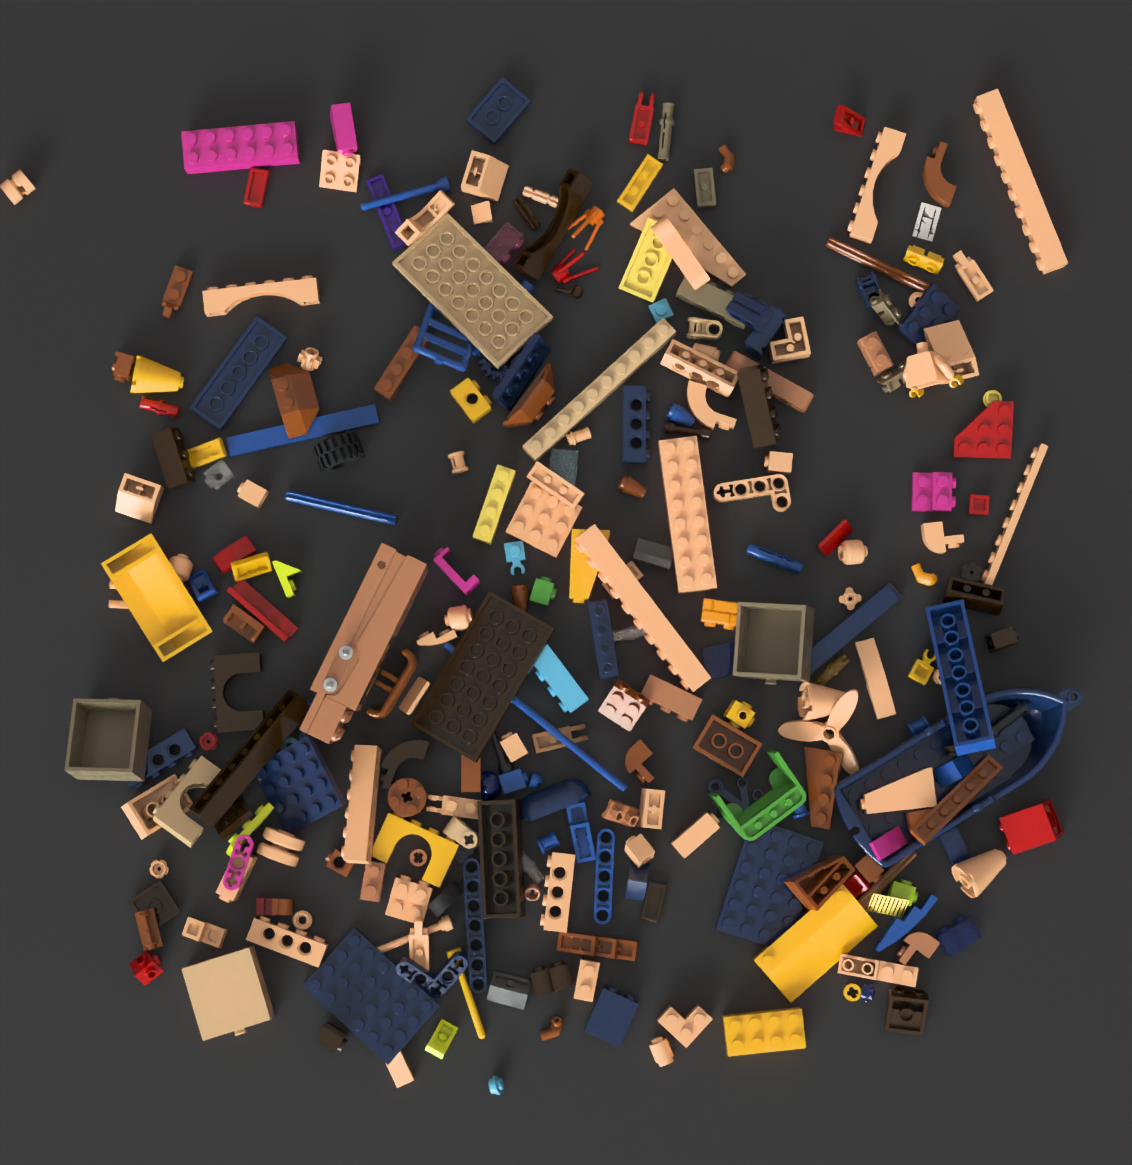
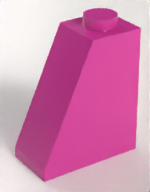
[330,103,358,156]

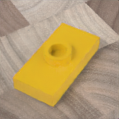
[188,438,227,469]
[230,552,272,582]

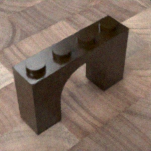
[210,652,265,733]

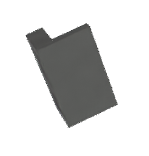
[632,538,673,570]
[486,971,531,1010]

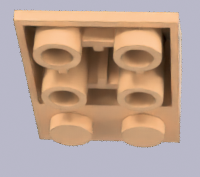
[924,320,979,384]

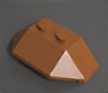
[502,362,556,428]
[269,363,320,439]

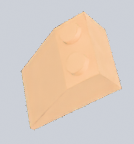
[121,774,193,840]

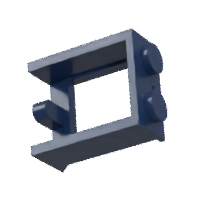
[742,305,787,361]

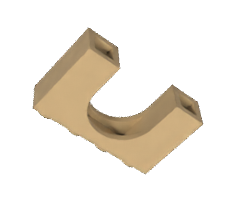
[153,755,221,848]

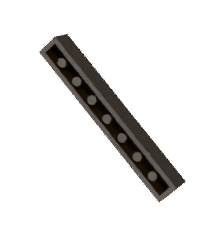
[189,690,310,828]

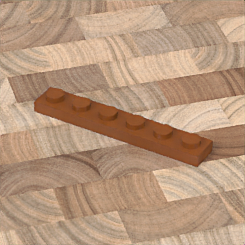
[910,755,1003,846]

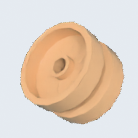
[256,826,306,867]

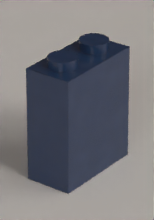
[584,985,639,1047]

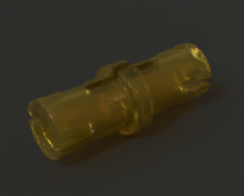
[814,653,851,686]

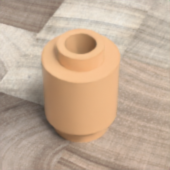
[649,1036,674,1067]

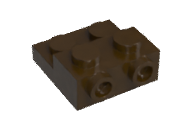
[884,987,929,1036]

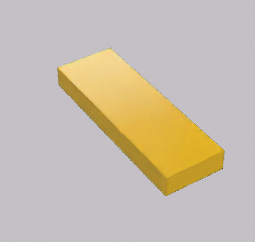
[617,154,663,212]

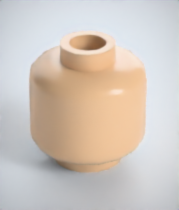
[838,539,868,565]
[169,554,193,583]
[444,605,473,631]

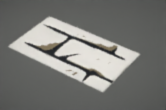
[912,202,941,242]

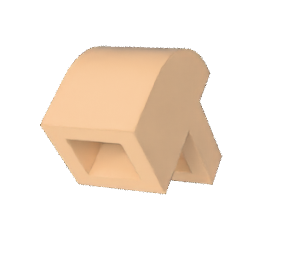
[921,521,964,554]

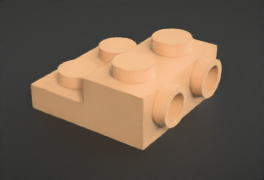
[385,875,433,923]

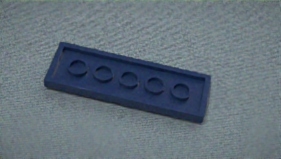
[189,316,288,430]

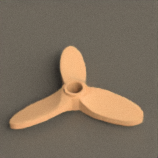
[778,689,859,774]

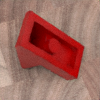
[833,105,866,136]

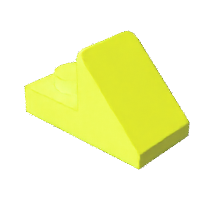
[272,560,302,598]
[425,1019,458,1059]

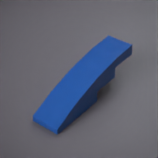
[566,798,596,863]
[873,894,938,952]

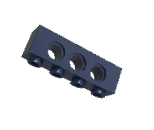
[622,386,650,464]
[588,600,619,680]
[125,728,199,790]

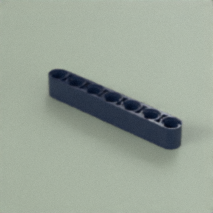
[810,582,903,674]
[463,858,488,993]

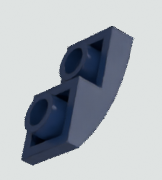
[938,826,971,866]

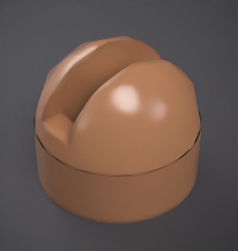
[525,884,540,901]

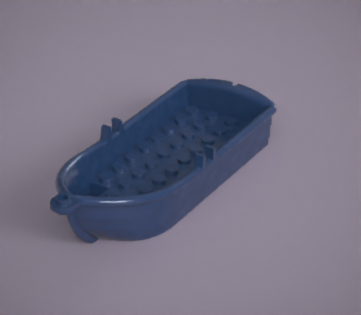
[834,687,1083,868]

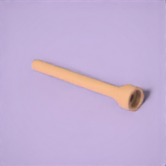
[377,914,454,953]

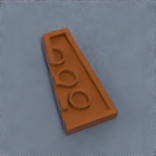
[804,747,843,830]

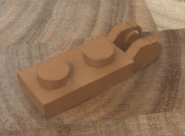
[532,724,588,754]

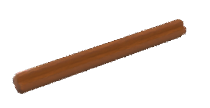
[826,237,930,293]

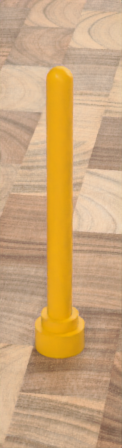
[446,947,486,1039]

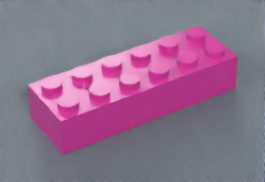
[181,121,300,174]

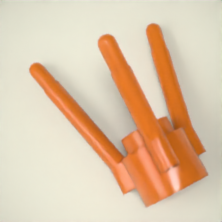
[568,206,605,251]

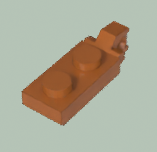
[162,265,194,319]

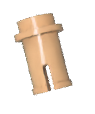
[566,427,591,446]

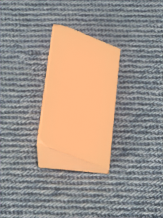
[399,677,431,716]
[386,1050,415,1088]

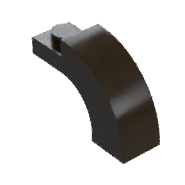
[380,740,431,790]

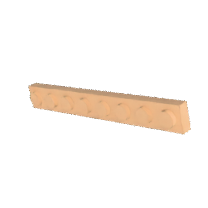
[980,443,1048,585]

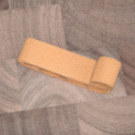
[651,216,710,290]
[713,474,791,512]

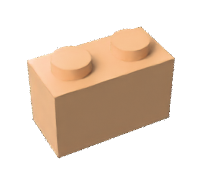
[573,958,600,1002]

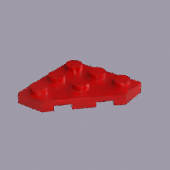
[953,400,1014,459]

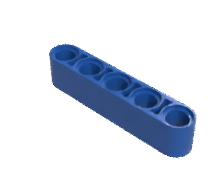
[594,828,615,924]

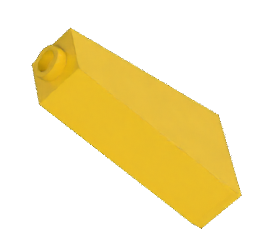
[569,529,610,603]

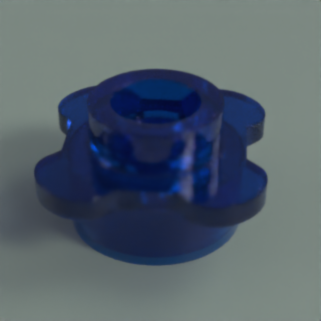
[860,984,876,1003]

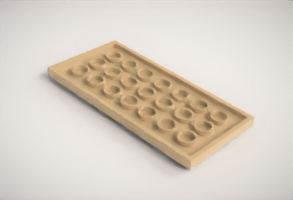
[392,213,553,369]

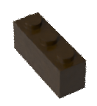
[151,427,196,490]
[943,576,1006,616]

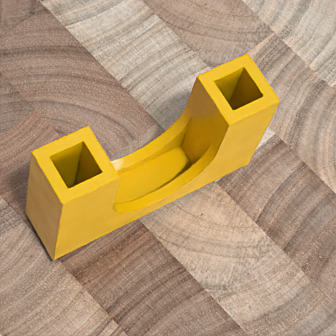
[372,812,459,888]

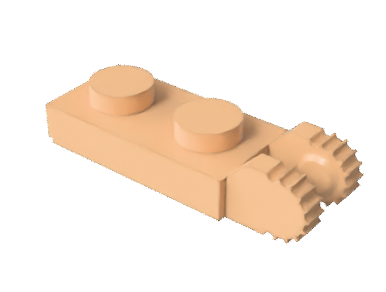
[426,795,482,820]

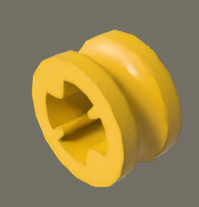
[843,983,861,1001]

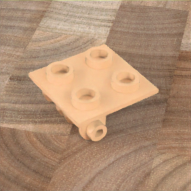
[319,149,361,192]

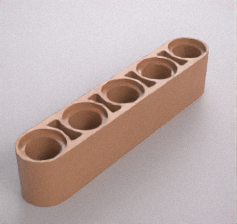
[725,351,814,413]

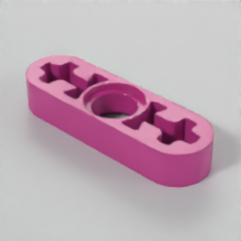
[223,835,254,890]

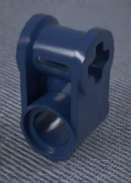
[854,271,880,310]

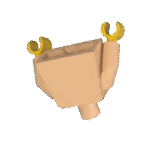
[903,342,964,398]

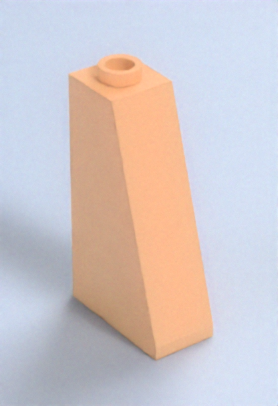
[860,767,937,814]

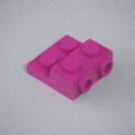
[911,472,956,512]

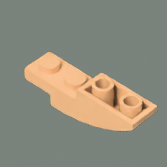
[837,954,919,987]

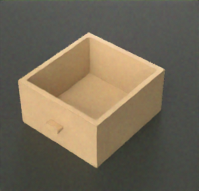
[182,945,275,1041]

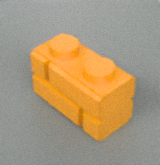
[700,598,738,630]

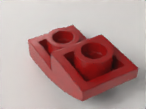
[213,536,256,574]

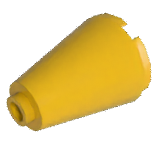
[130,355,184,393]

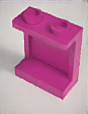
[433,546,480,596]

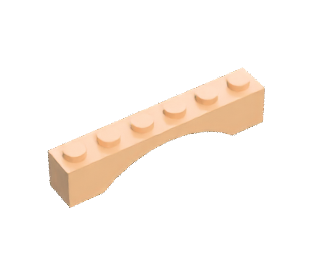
[847,127,906,244]
[202,276,320,317]

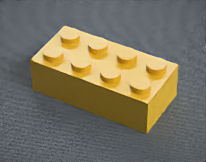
[723,1007,806,1057]

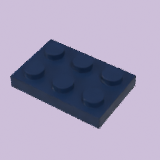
[466,77,531,145]
[897,284,960,345]

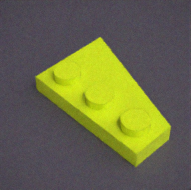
[226,803,274,857]

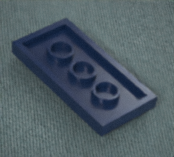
[492,332,552,412]

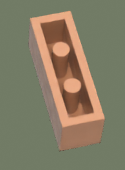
[641,674,703,722]

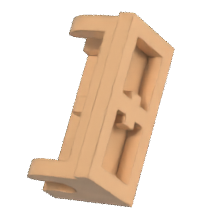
[638,788,665,829]

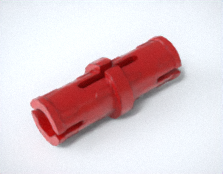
[140,397,180,418]

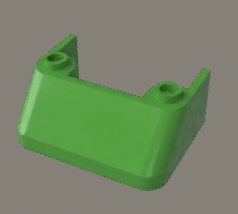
[708,749,806,841]

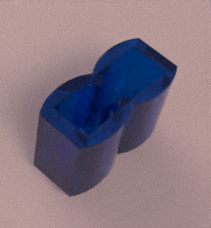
[935,915,982,957]

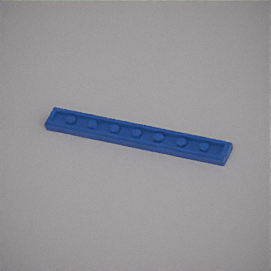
[226,404,379,457]

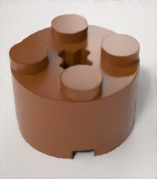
[388,778,428,817]

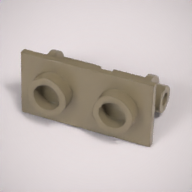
[870,289,901,326]
[877,361,907,393]

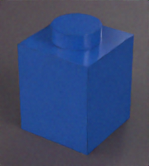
[498,769,529,794]

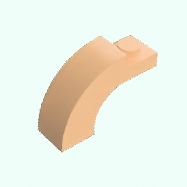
[395,190,455,246]
[686,380,737,430]

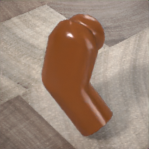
[718,144,735,173]
[540,1016,564,1041]

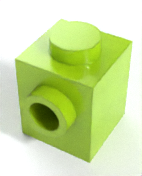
[887,879,918,906]

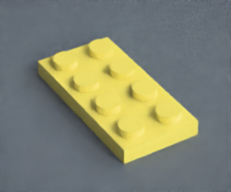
[619,218,684,303]

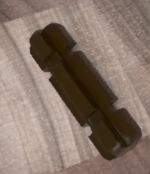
[513,196,541,231]

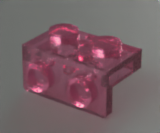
[484,222,525,265]

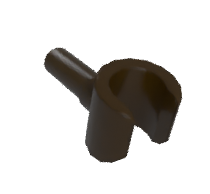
[556,285,584,299]

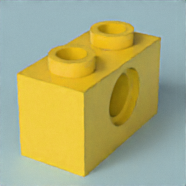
[450,377,492,424]

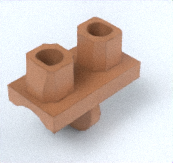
[601,799,639,827]

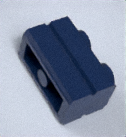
[726,292,773,332]

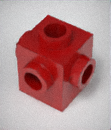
[129,950,164,986]

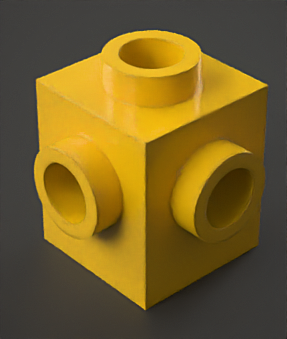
[723,700,755,729]

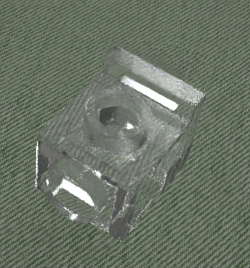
[204,459,235,490]

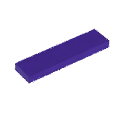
[366,174,407,251]

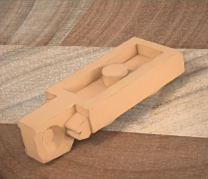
[953,250,994,302]
[409,917,430,971]

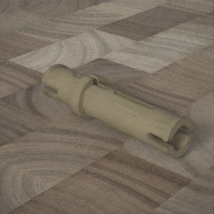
[657,103,675,161]

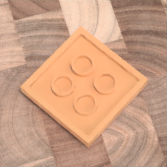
[505,481,583,558]

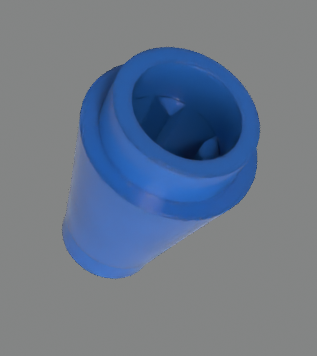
[666,403,696,427]

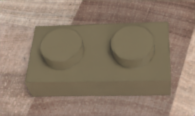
[693,167,716,208]

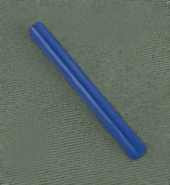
[285,490,397,525]

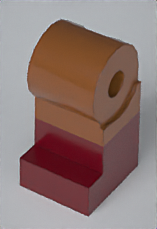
[256,897,293,915]

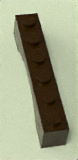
[513,169,594,281]

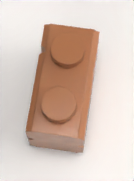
[857,331,894,376]
[360,861,387,902]

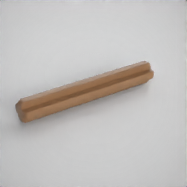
[858,851,917,908]

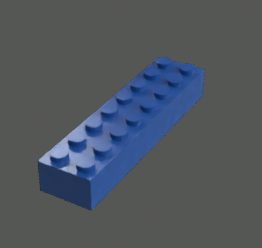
[925,599,996,756]

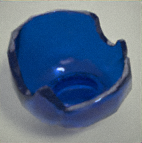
[481,771,501,801]

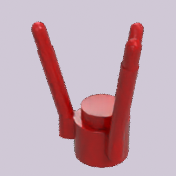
[550,248,599,284]

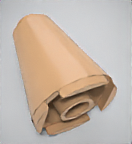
[798,682,846,720]
[951,849,1007,898]

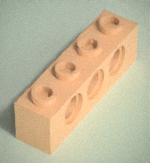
[660,339,738,398]
[540,852,575,933]
[246,915,329,968]

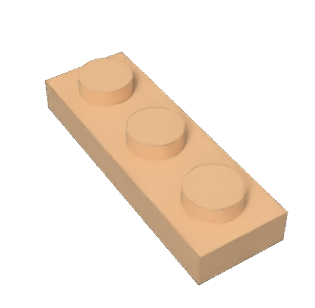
[527,461,585,509]

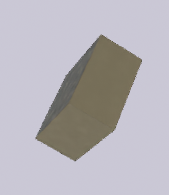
[733,602,815,685]
[64,698,152,781]

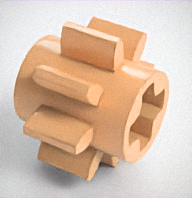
[297,347,322,371]

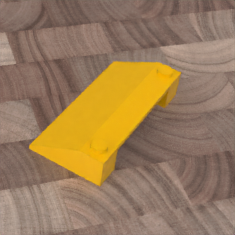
[101,533,213,663]
[752,884,878,1003]

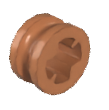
[410,849,427,867]

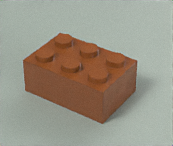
[692,714,762,778]

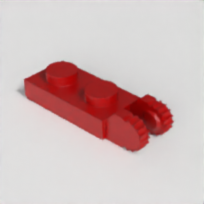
[629,91,655,146]

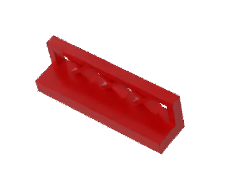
[227,580,299,643]

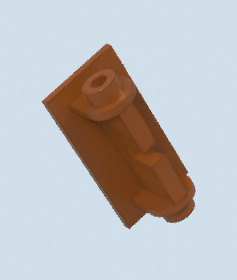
[135,908,163,951]

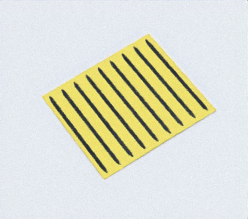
[866,893,909,918]

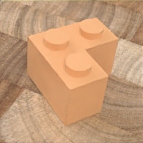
[768,316,811,364]
[657,1004,713,1048]

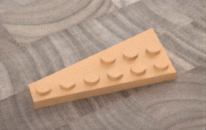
[630,188,746,288]

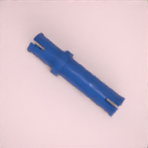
[746,543,804,574]

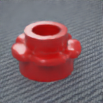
[199,732,218,751]

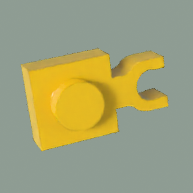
[908,649,936,686]

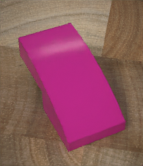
[869,826,907,861]

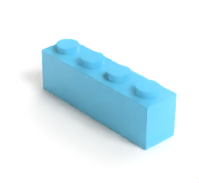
[534,644,589,714]

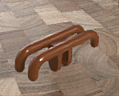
[366,648,418,719]

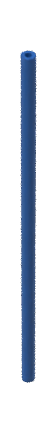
[444,641,627,792]

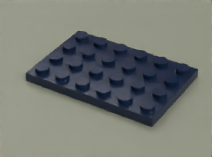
[715,825,824,946]
[302,927,441,1065]

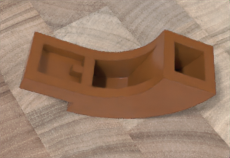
[923,141,957,208]

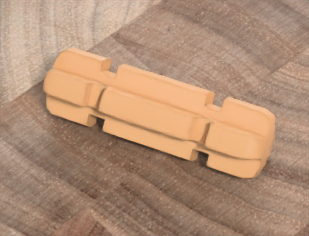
[523,186,558,208]

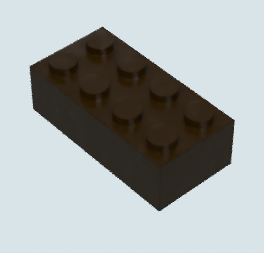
[737,364,782,448]

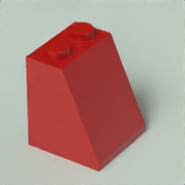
[999,798,1064,855]

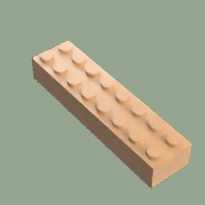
[658,436,717,594]

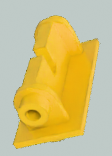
[903,245,944,275]

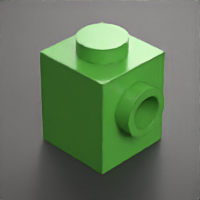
[529,576,557,607]

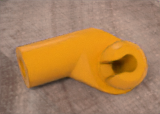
[911,563,937,586]

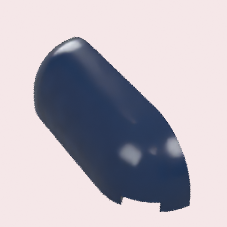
[520,779,591,823]

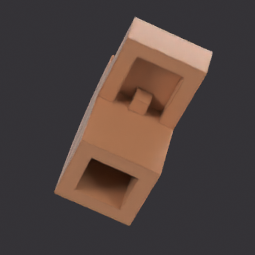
[896,931,940,965]

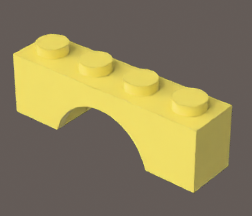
[472,464,516,545]

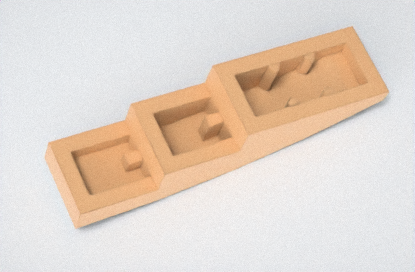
[855,638,896,719]

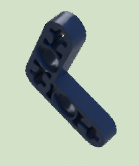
[396,951,468,998]

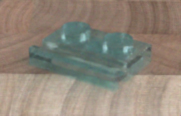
[549,448,579,486]

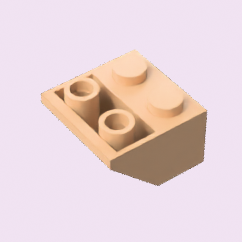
[461,150,509,202]
[115,473,165,524]

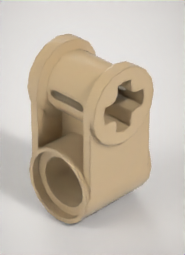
[686,317,723,341]
[442,816,479,849]

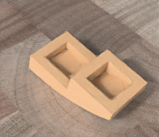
[182,917,227,948]

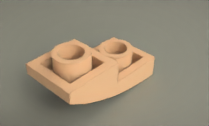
[416,629,458,646]

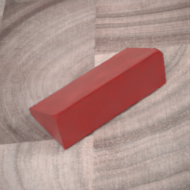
[817,519,852,557]

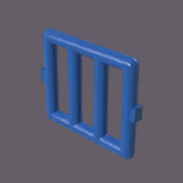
[413,303,474,372]

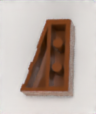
[783,855,855,911]

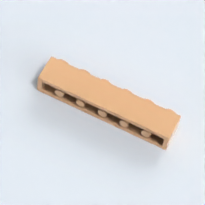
[341,745,382,864]

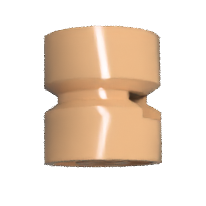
[0,169,36,205]

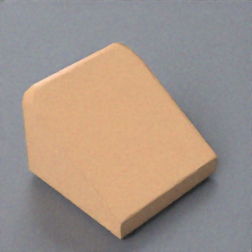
[471,201,493,225]

